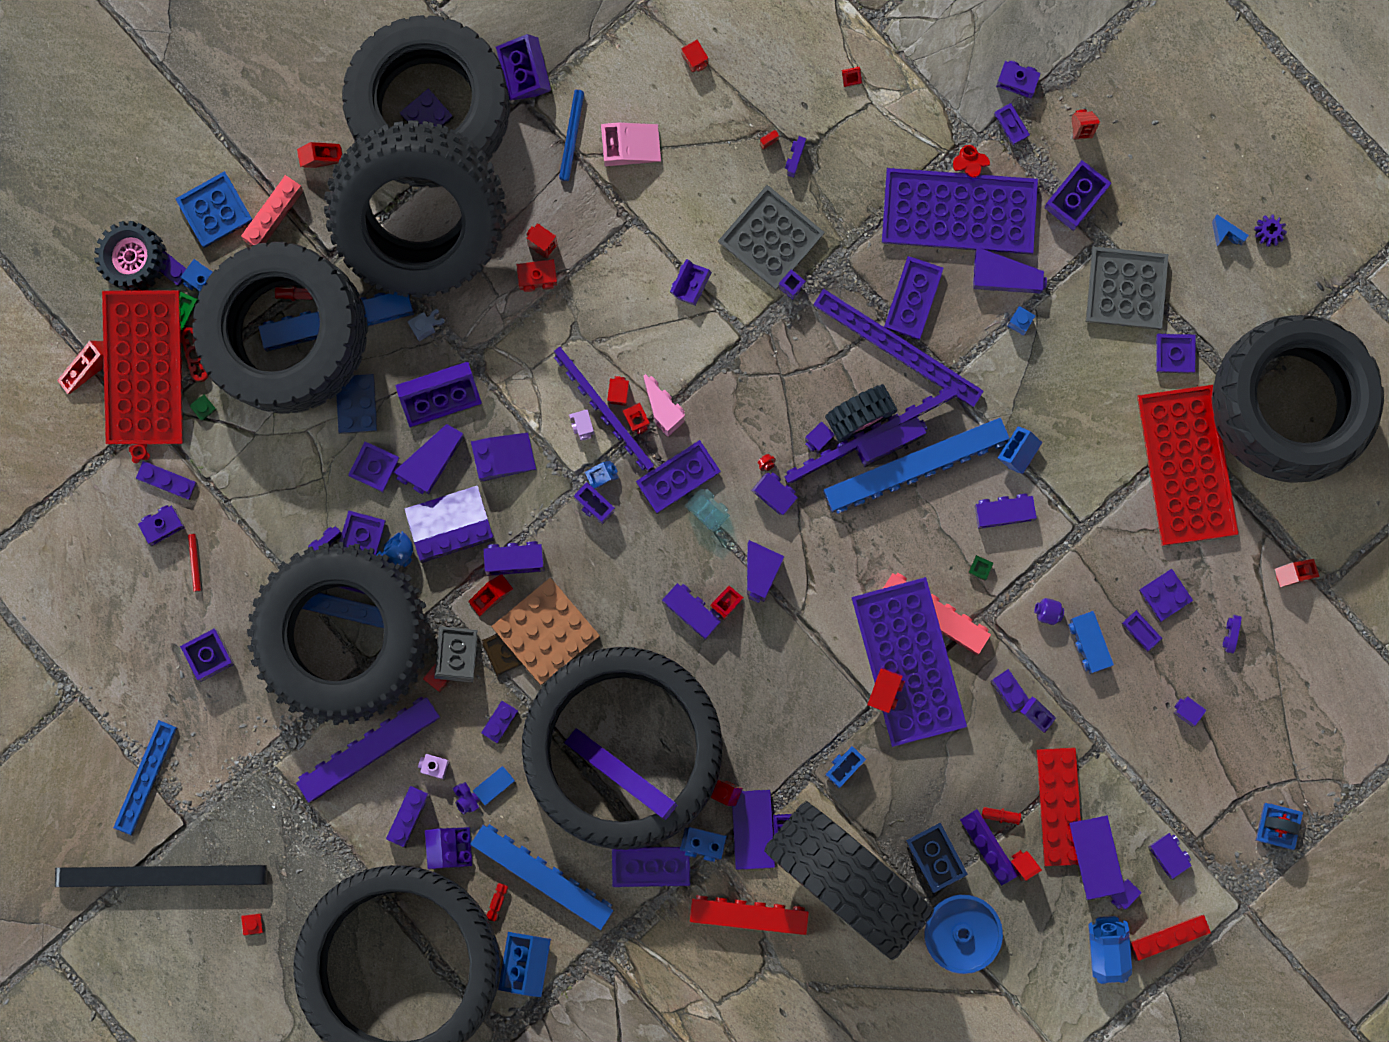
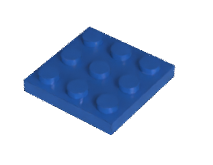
[175,171,253,248]

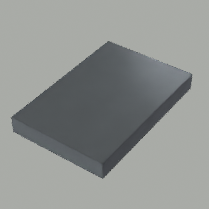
[434,626,478,683]

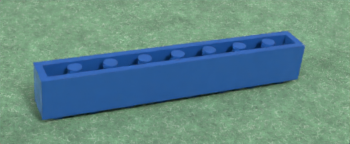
[259,292,414,352]
[470,824,614,930]

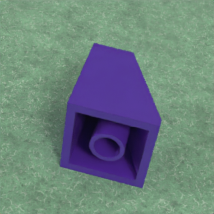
[747,540,784,603]

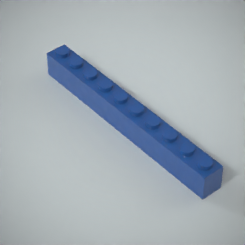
[823,417,1009,514]

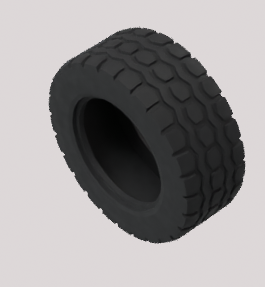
[342,15,510,188]
[193,242,368,414]
[764,801,934,960]

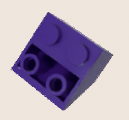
[425,827,472,869]

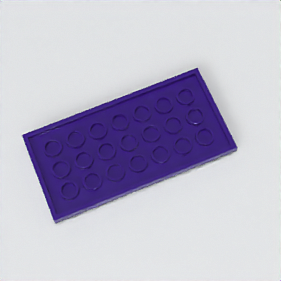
[882,168,1038,254]
[851,577,967,747]

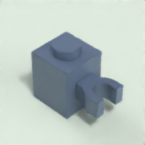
[407,309,445,342]

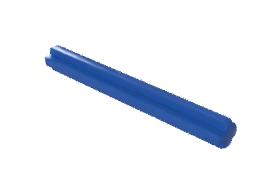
[559,90,584,181]

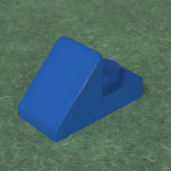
[1212,214,1249,247]

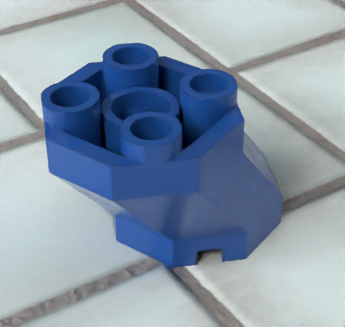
[1088,916,1132,984]

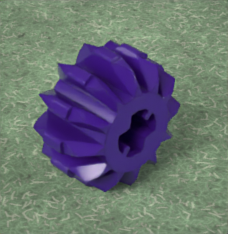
[1254,214,1287,247]

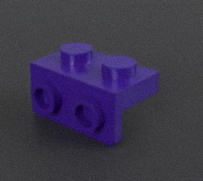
[670,259,712,306]

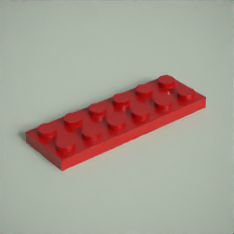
[1036,748,1081,866]

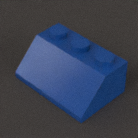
[498,932,551,997]

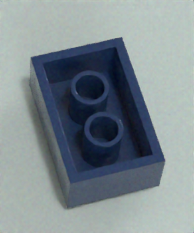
[905,822,968,893]

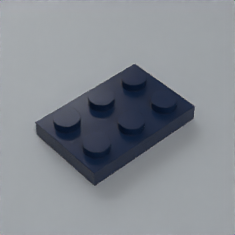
[336,374,377,434]

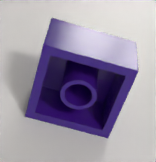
[180,628,235,682]

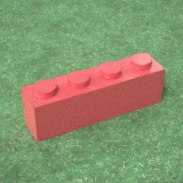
[241,175,303,246]

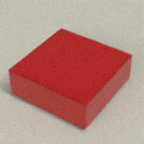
[759,130,779,150]

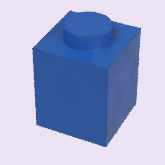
[1007,306,1036,336]

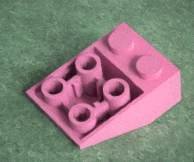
[601,123,661,166]
[643,374,685,437]

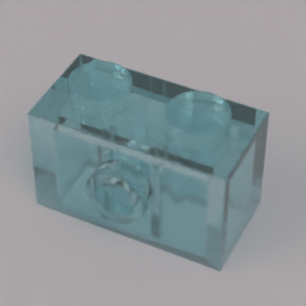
[684,489,730,532]

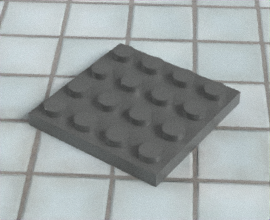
[718,185,825,290]
[1085,246,1169,330]

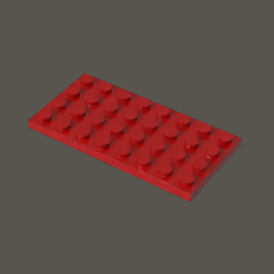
[102,290,183,444]
[1137,385,1238,546]

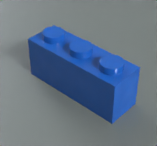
[1068,611,1114,674]

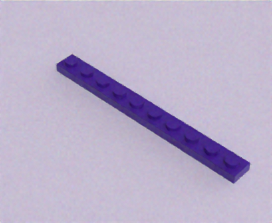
[813,289,984,408]
[784,387,958,485]

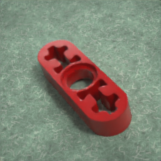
[181,327,209,382]

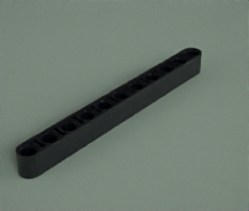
[55,865,267,887]

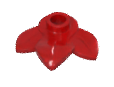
[953,145,990,178]

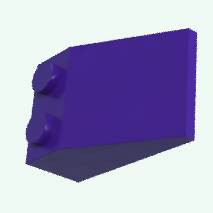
[471,432,536,482]

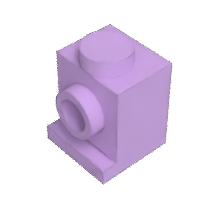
[569,410,594,441]
[418,754,449,780]

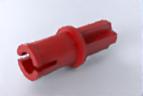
[275,286,313,301]
[982,807,1021,825]

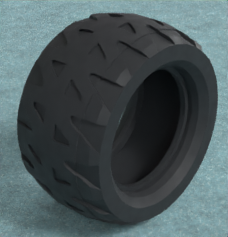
[1212,315,1384,483]

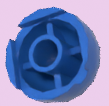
[376,531,413,567]

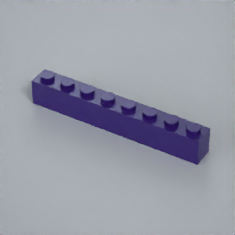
[296,697,441,803]

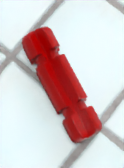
[486,883,508,922]

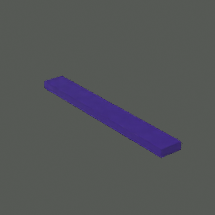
[564,728,678,821]

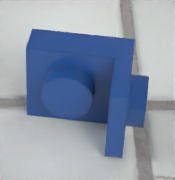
[585,461,619,489]

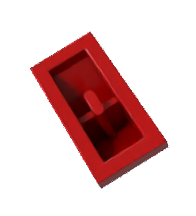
[710,586,744,621]

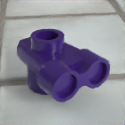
[452,782,479,814]

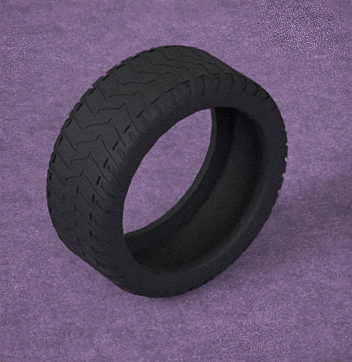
[522,647,723,850]
[293,865,500,1042]

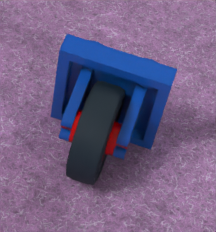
[1255,803,1303,850]

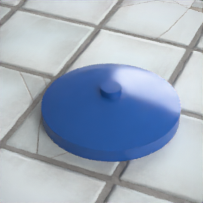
[924,895,1003,974]

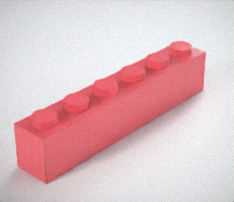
[883,573,991,655]

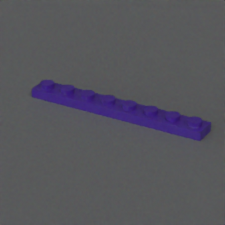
[554,347,654,472]

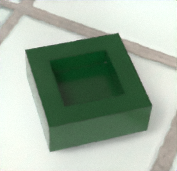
[189,394,217,421]
[968,555,993,581]

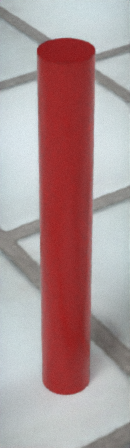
[188,534,201,592]

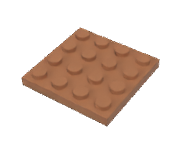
[491,578,600,686]

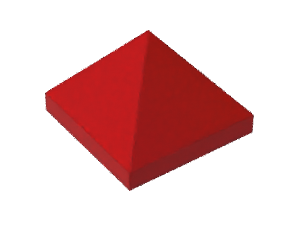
[841,66,862,87]

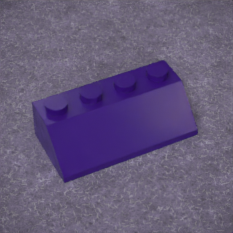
[395,362,482,427]

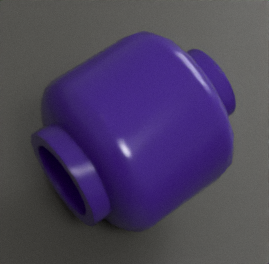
[1034,598,1064,625]

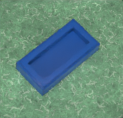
[473,766,515,806]

